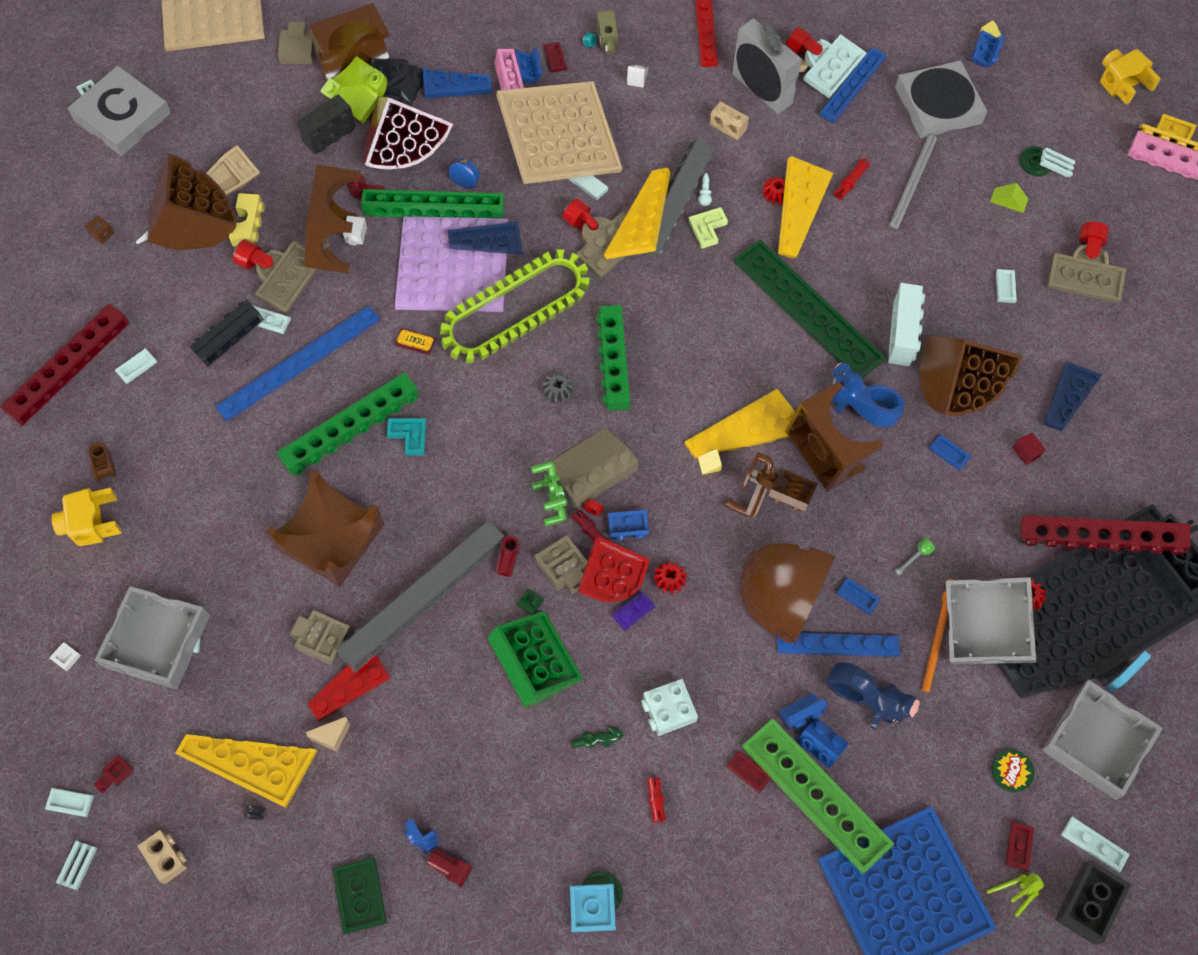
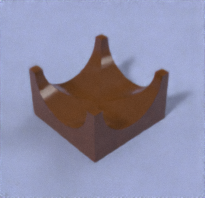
[309,3,390,82]
[305,164,361,273]
[785,381,884,492]
[266,470,385,587]

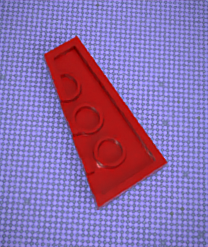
[308,655,390,722]

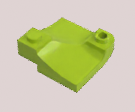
[320,56,387,124]

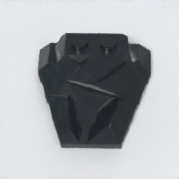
[368,59,423,123]

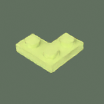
[688,207,728,249]

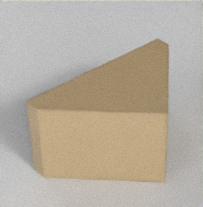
[306,717,350,752]

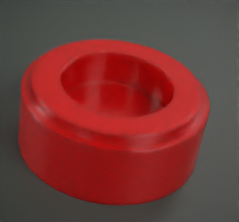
[583,499,603,516]

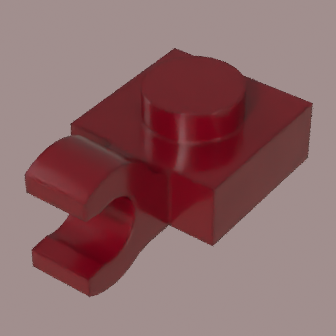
[94,755,134,794]

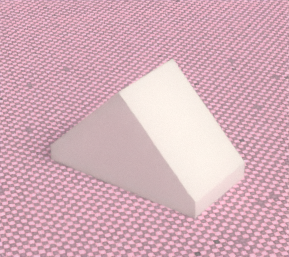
[627,65,649,88]

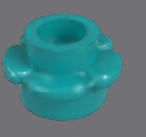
[583,32,597,48]

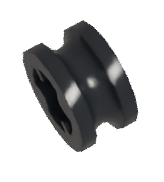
[244,806,265,820]

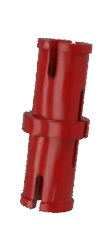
[647,777,666,823]

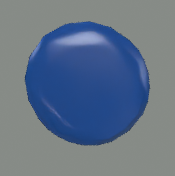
[449,158,480,189]

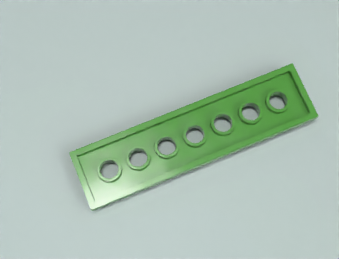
[742,719,894,874]

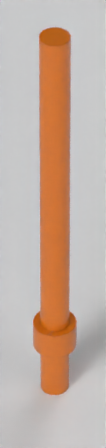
[921,579,953,692]

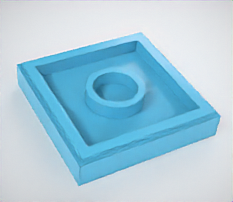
[1106,651,1151,693]
[570,884,616,932]

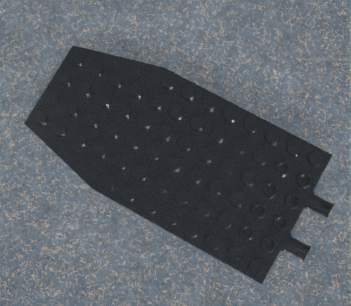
[997,504,1198,699]

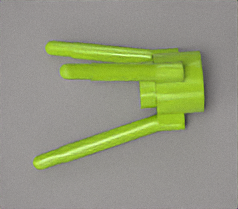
[986,873,1044,917]

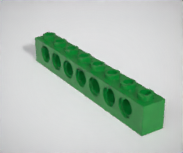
[361,189,505,219]
[276,372,419,476]

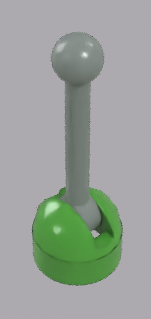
[895,538,935,575]

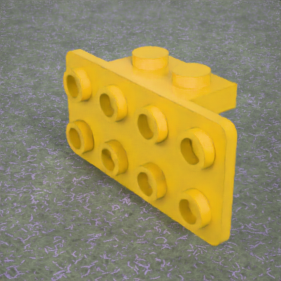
[1138,114,1198,151]

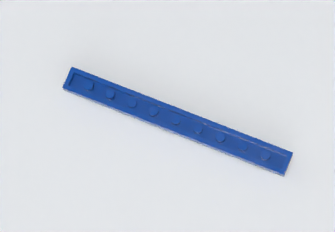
[215,306,380,422]

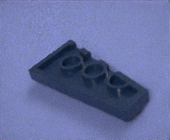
[448,222,523,255]
[1044,361,1102,432]

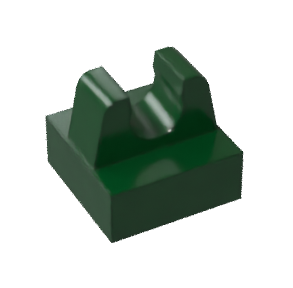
[516,588,544,615]

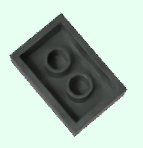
[297,94,356,154]
[1055,860,1131,945]

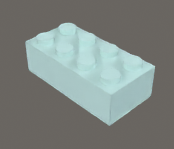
[888,283,925,366]

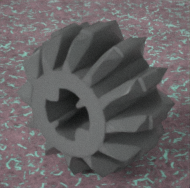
[542,372,574,404]

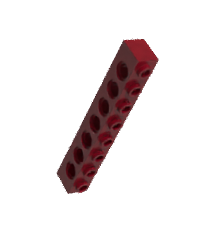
[0,304,130,427]
[1020,515,1190,554]

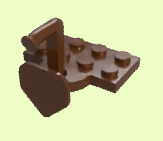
[724,452,818,518]

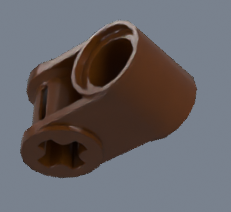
[89,442,117,481]

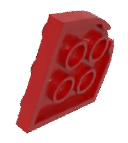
[577,536,650,603]

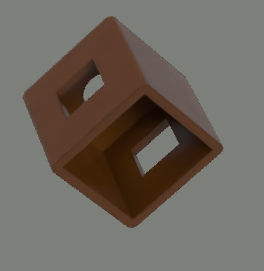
[85,215,114,244]

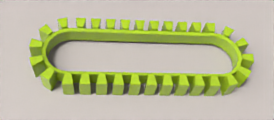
[440,249,590,363]

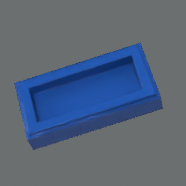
[929,434,971,471]
[836,577,881,615]

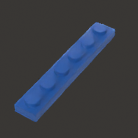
[820,47,886,123]
[777,633,900,657]

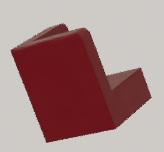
[1012,432,1046,465]

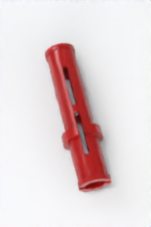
[834,158,870,200]

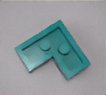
[387,418,427,456]

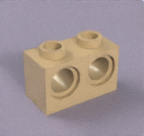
[710,102,749,140]
[138,830,187,884]

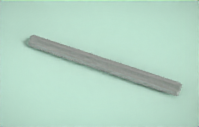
[890,134,937,229]

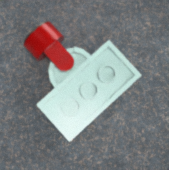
[785,26,867,99]

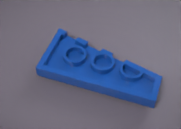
[423,68,492,98]

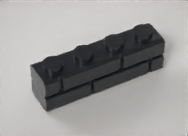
[190,299,264,367]

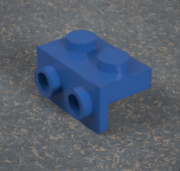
[970,30,1005,68]
[515,48,543,84]
[608,509,650,540]
[779,693,828,730]
[797,718,849,768]
[404,819,440,852]

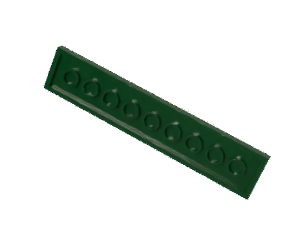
[734,239,886,379]

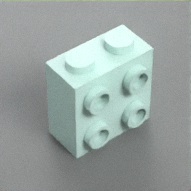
[641,679,698,736]

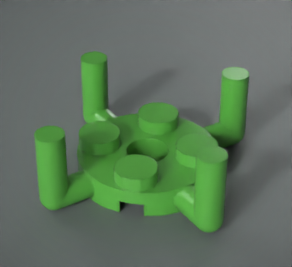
[531,461,567,527]

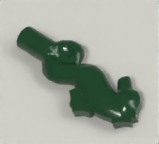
[571,726,624,749]

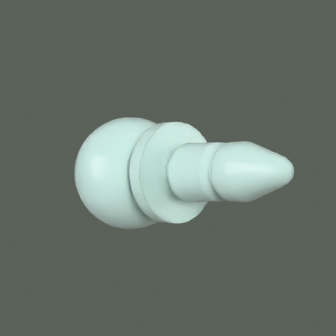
[698,173,712,206]

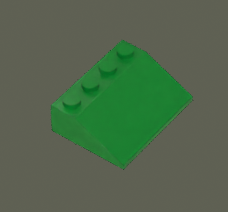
[487,611,583,708]

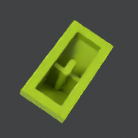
[990,183,1028,213]

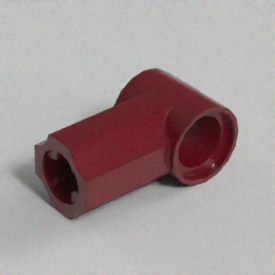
[495,535,520,577]
[427,848,473,888]

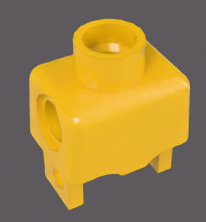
[1100,49,1161,104]
[52,488,122,546]

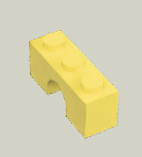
[229,193,265,246]

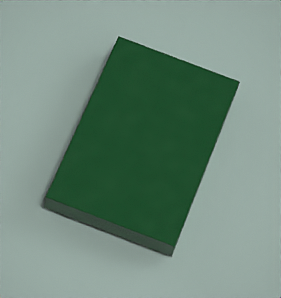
[332,857,387,935]

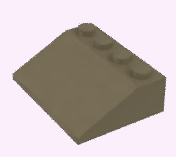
[545,428,639,510]

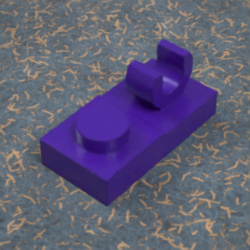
[612,591,655,631]

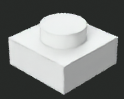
[50,642,81,671]

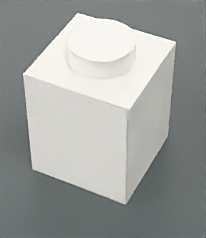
[343,216,367,245]

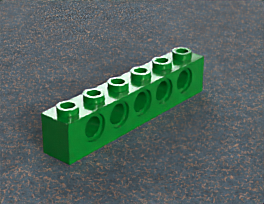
[596,305,630,411]

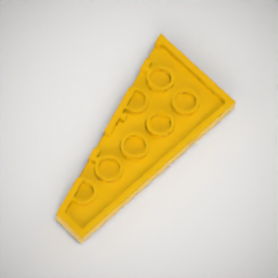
[778,156,833,259]
[604,168,671,259]
[684,389,795,458]
[175,734,318,808]

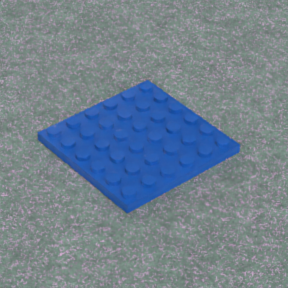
[817,806,997,955]

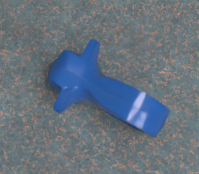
[832,363,904,427]

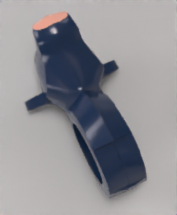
[827,662,920,729]

